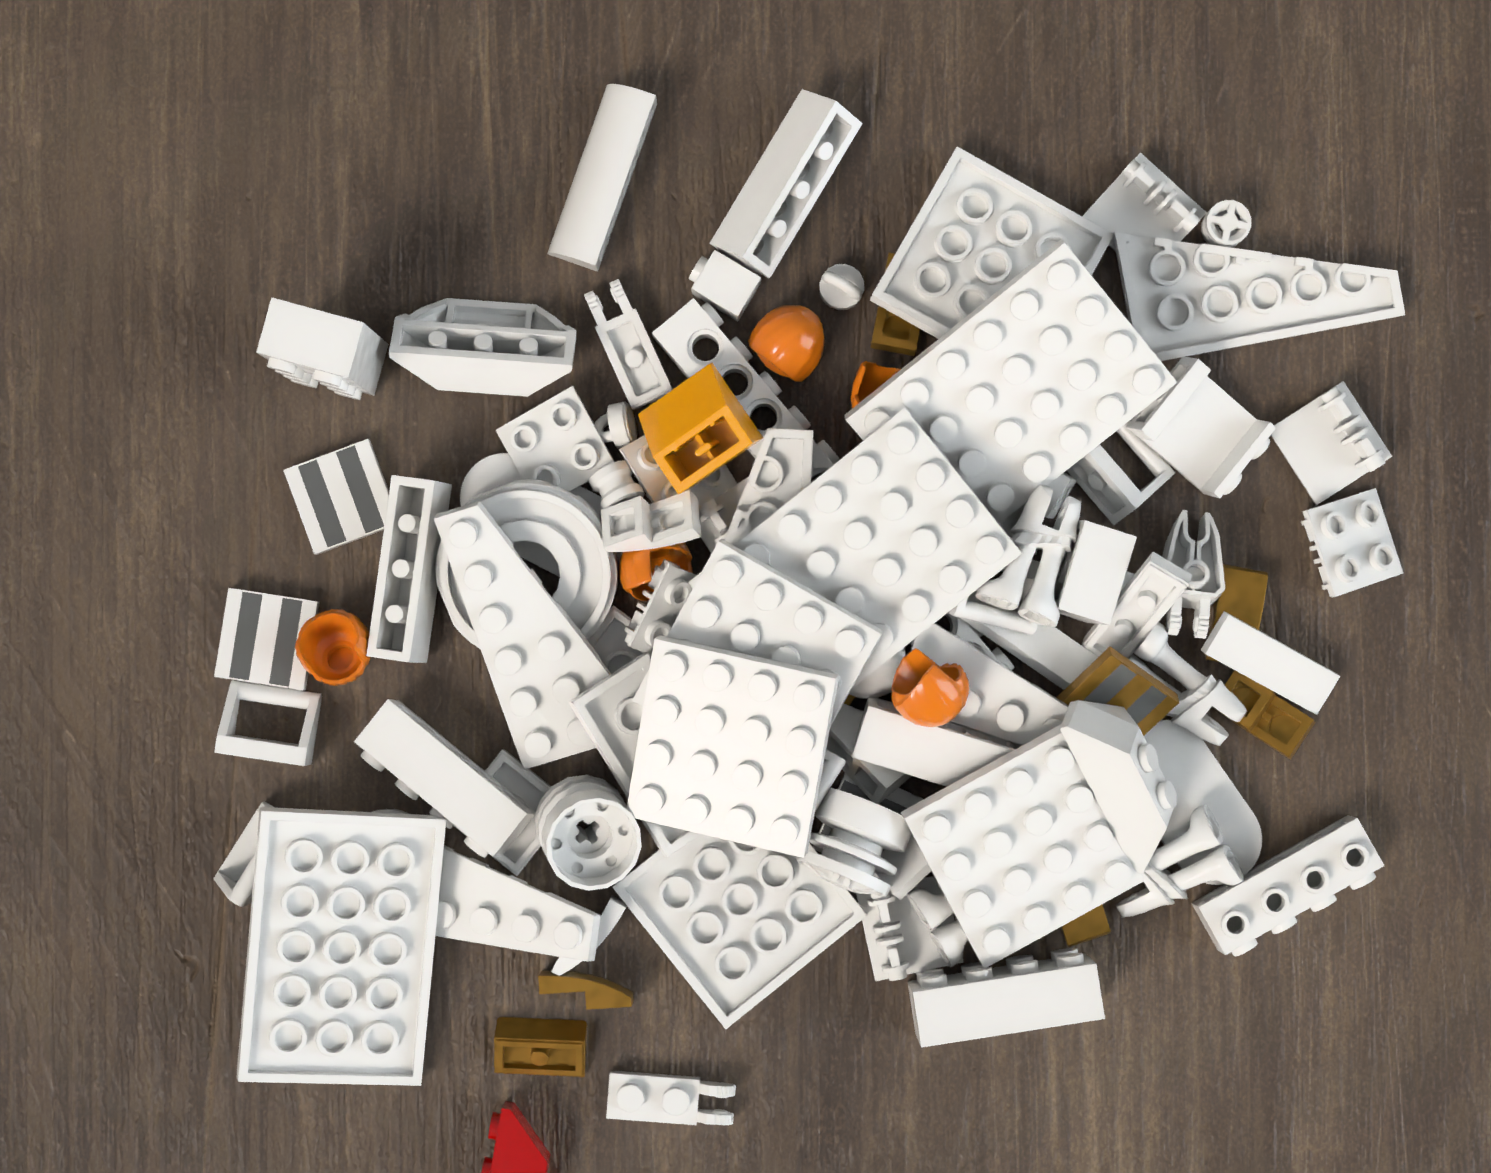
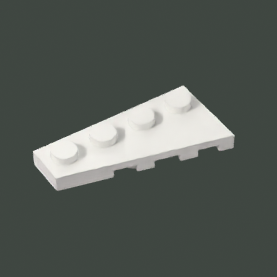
[911,622,1068,745]
[435,845,601,962]

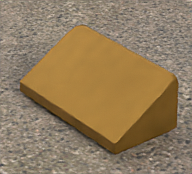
[494,1017,587,1077]

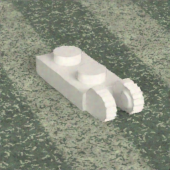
[584,279,673,410]
[606,1071,736,1125]

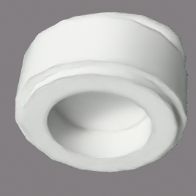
[819,264,864,310]
[594,402,637,448]

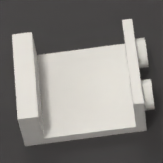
[1126,357,1276,498]

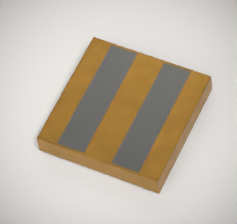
[1056,646,1179,736]

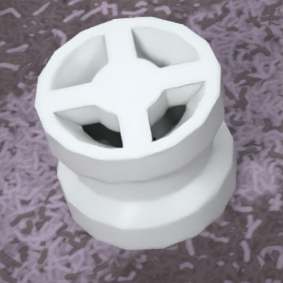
[1201,200,1251,248]
[588,460,645,509]

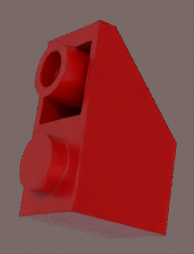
[481,1101,551,1173]

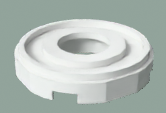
[435,479,619,649]

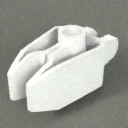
[1162,510,1225,639]

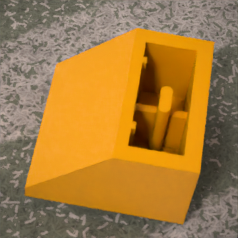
[638,363,763,495]

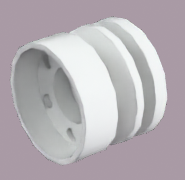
[534,775,642,891]
[797,788,912,897]

